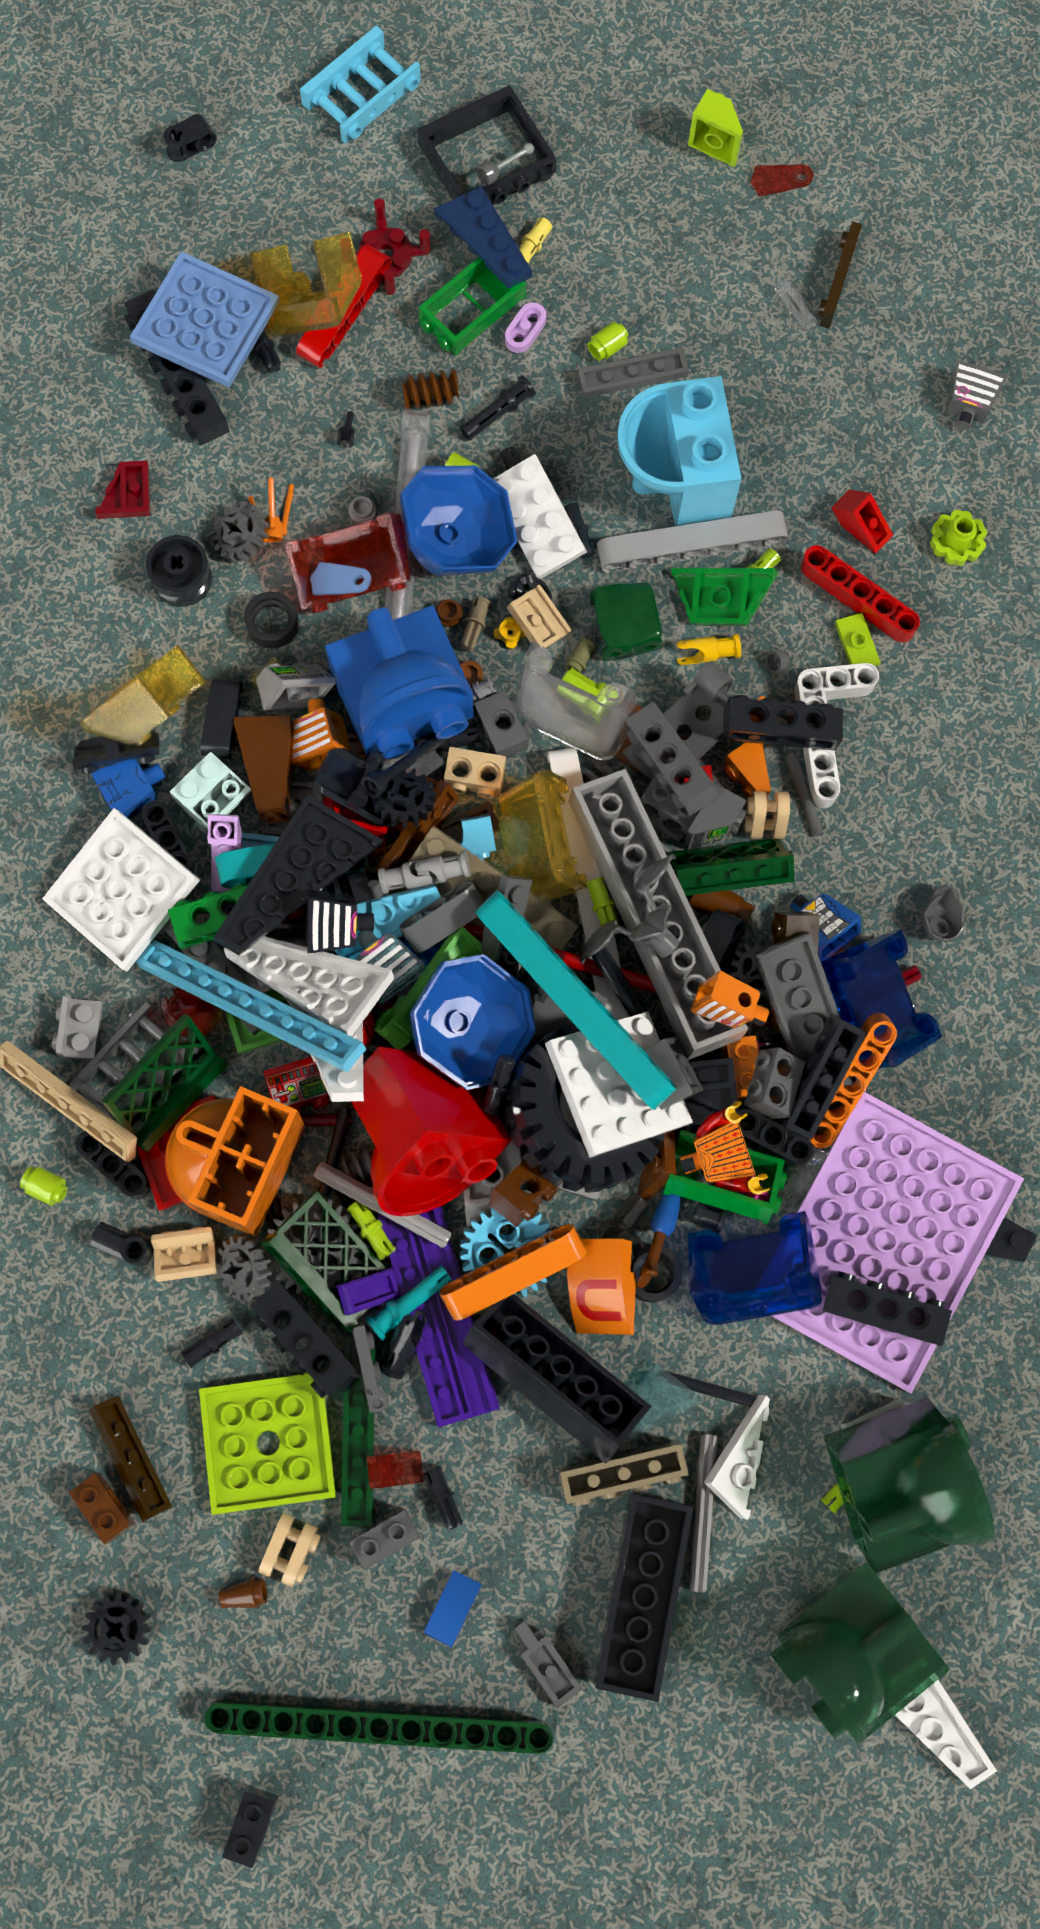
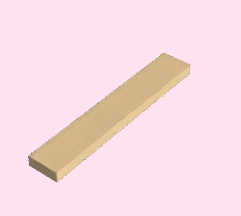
[0,1040,137,1162]

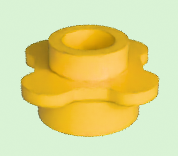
[494,617,526,649]

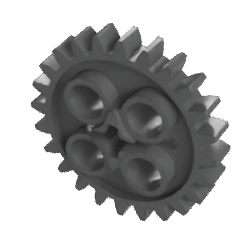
[264,1198,362,1294]

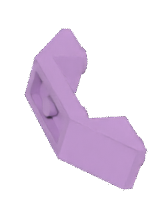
[207,813,243,921]

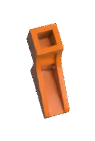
[725,695,780,798]

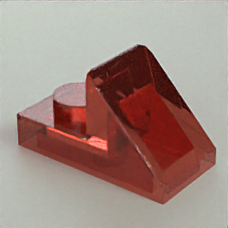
[367,1451,423,1489]

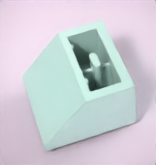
[170,752,252,829]

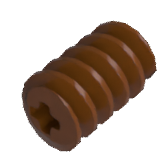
[401,368,459,410]

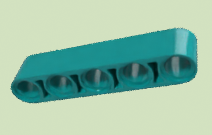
[215,842,276,888]

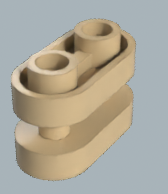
[743,791,790,839]
[258,1513,321,1588]

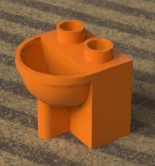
[165,1086,306,1238]

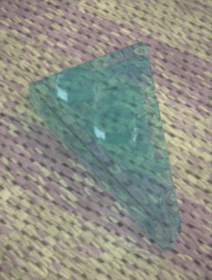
[625,1363,704,1442]

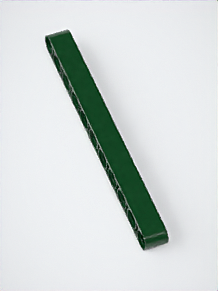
[204,1700,553,1754]

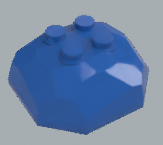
[400,465,518,576]
[410,954,536,1090]

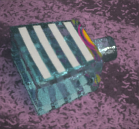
[356,931,426,1005]

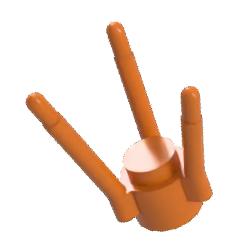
[248,477,294,543]

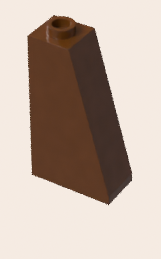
[234,716,293,824]

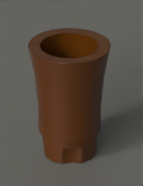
[688,890,755,923]

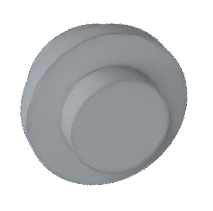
[348,496,376,524]

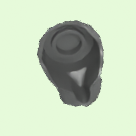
[921,885,964,942]

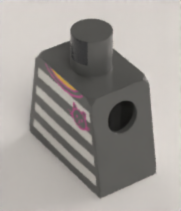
[947,360,1007,430]

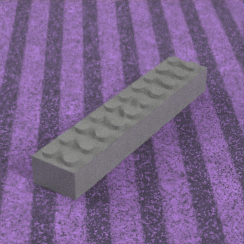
[568,769,748,1060]

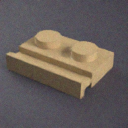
[506,585,572,654]

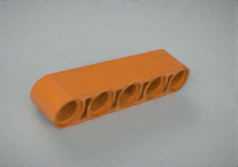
[810,1013,897,1148]
[439,1224,587,1321]

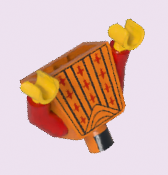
[680,1101,769,1195]

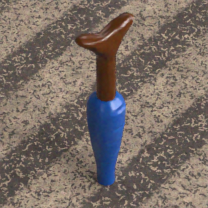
[636,1194,681,1288]

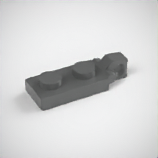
[351,1325,388,1413]
[514,1619,583,1708]

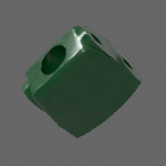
[589,583,663,661]

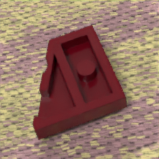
[95,460,151,519]

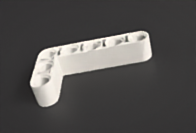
[794,663,879,808]

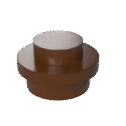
[435,599,463,627]

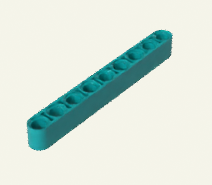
[475,890,677,1110]

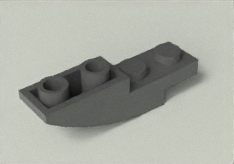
[482,875,532,978]

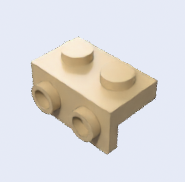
[151,1227,217,1282]

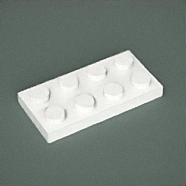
[493,454,587,579]

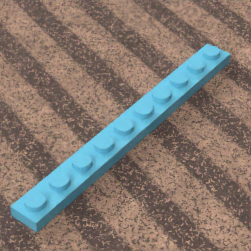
[135,940,366,1073]

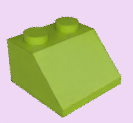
[688,89,743,167]

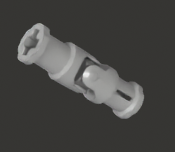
[378,851,471,894]

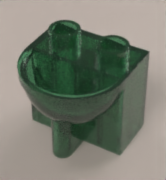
[823,1398,995,1573]
[770,1558,951,1745]

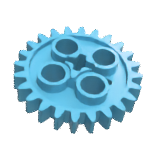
[459,1206,552,1297]

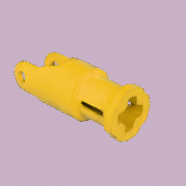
[676,633,741,665]

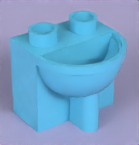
[617,376,741,526]

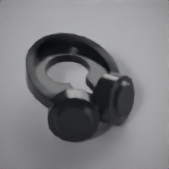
[508,572,552,601]

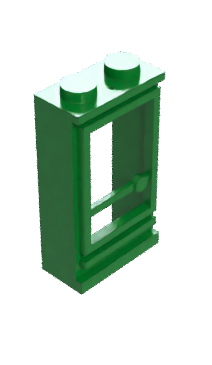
[418,257,526,356]
[663,1130,787,1225]

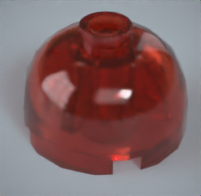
[161,987,223,1038]

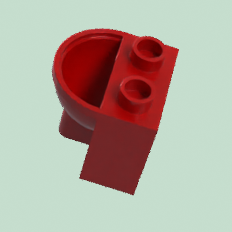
[351,1047,512,1216]

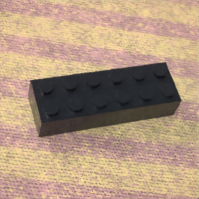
[462,1294,652,1464]
[594,1493,694,1702]

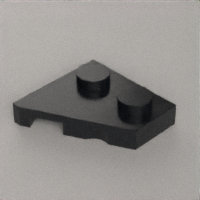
[687,1058,739,1114]

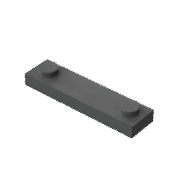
[577,347,689,398]

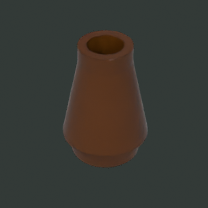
[219,1576,268,1609]

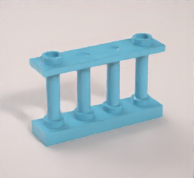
[300,26,421,144]

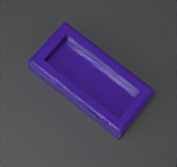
[337,1268,401,1315]

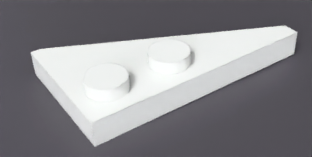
[704,1395,770,1520]

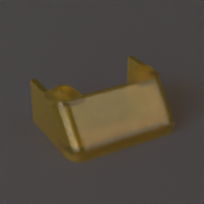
[250,232,361,335]
[79,645,207,746]

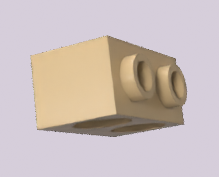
[444,747,506,799]

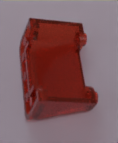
[284,513,411,614]

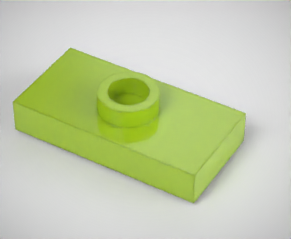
[835,613,881,667]

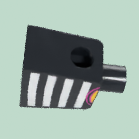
[306,890,374,953]

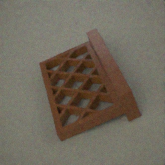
[354,768,460,879]

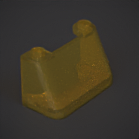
[493,770,587,902]

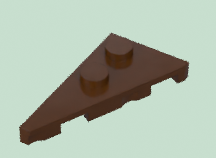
[637,1130,676,1201]

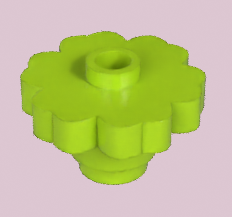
[930,510,987,566]

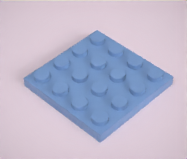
[130,251,279,388]

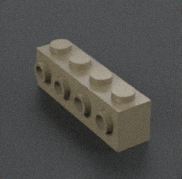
[558,1440,689,1506]

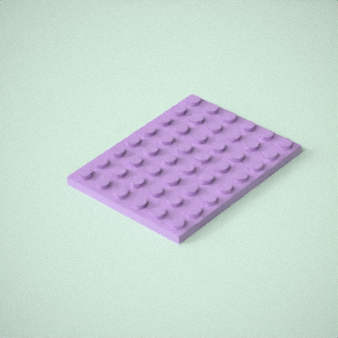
[748,1092,1024,1394]

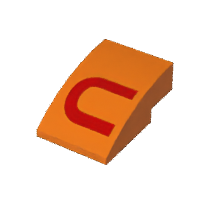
[567,1239,636,1335]

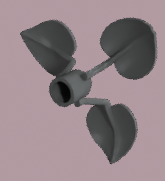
[580,854,679,964]

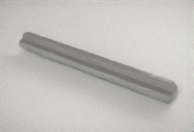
[314,1162,451,1248]
[689,1434,717,1593]

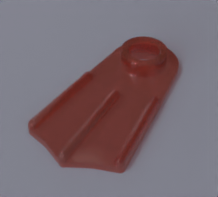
[750,164,814,197]

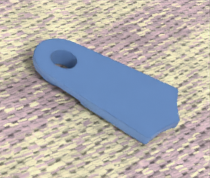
[310,562,372,596]

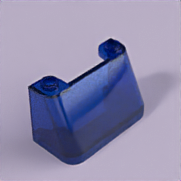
[821,929,942,1068]
[688,1211,822,1325]

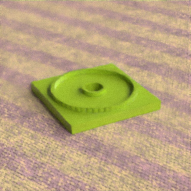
[199,1374,336,1515]

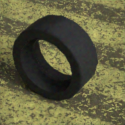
[244,591,299,649]
[631,1244,682,1303]

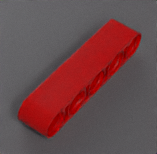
[296,244,392,368]
[800,545,920,643]

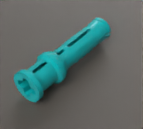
[366,1265,453,1341]

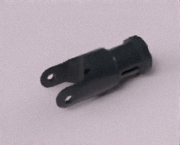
[379,1310,427,1379]

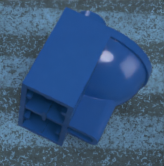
[325,605,473,760]

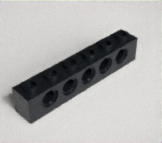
[124,289,230,446]

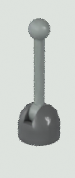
[476,143,534,187]

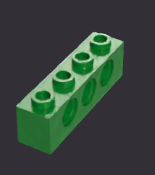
[168,883,294,950]

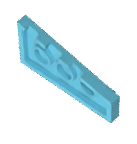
[335,884,441,960]

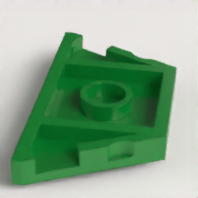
[671,568,778,626]

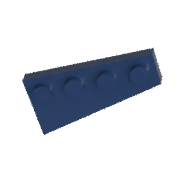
[434,186,533,289]

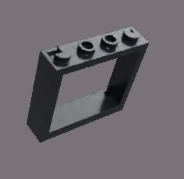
[417,85,556,204]

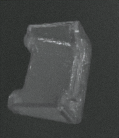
[516,642,636,760]

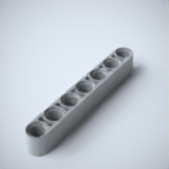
[597,510,789,573]

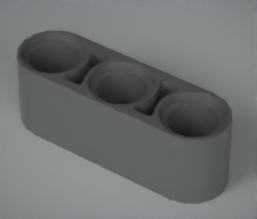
[399,881,484,953]

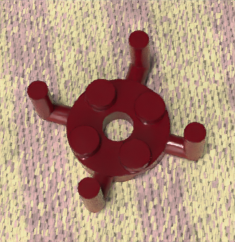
[339,198,431,295]

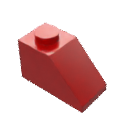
[831,489,893,554]

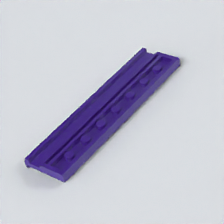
[377,1206,500,1428]

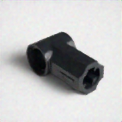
[90,1221,153,1267]

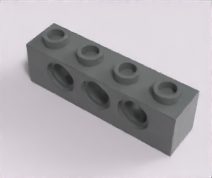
[625,701,719,816]

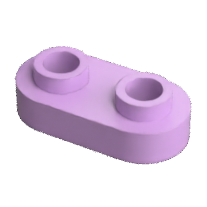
[505,303,546,353]

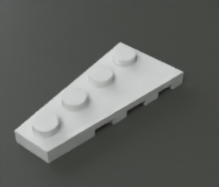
[870,1655,997,1789]

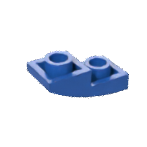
[424,1570,482,1648]

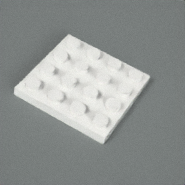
[42,808,200,971]
[545,1012,693,1158]

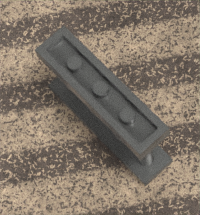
[66,1002,201,1126]

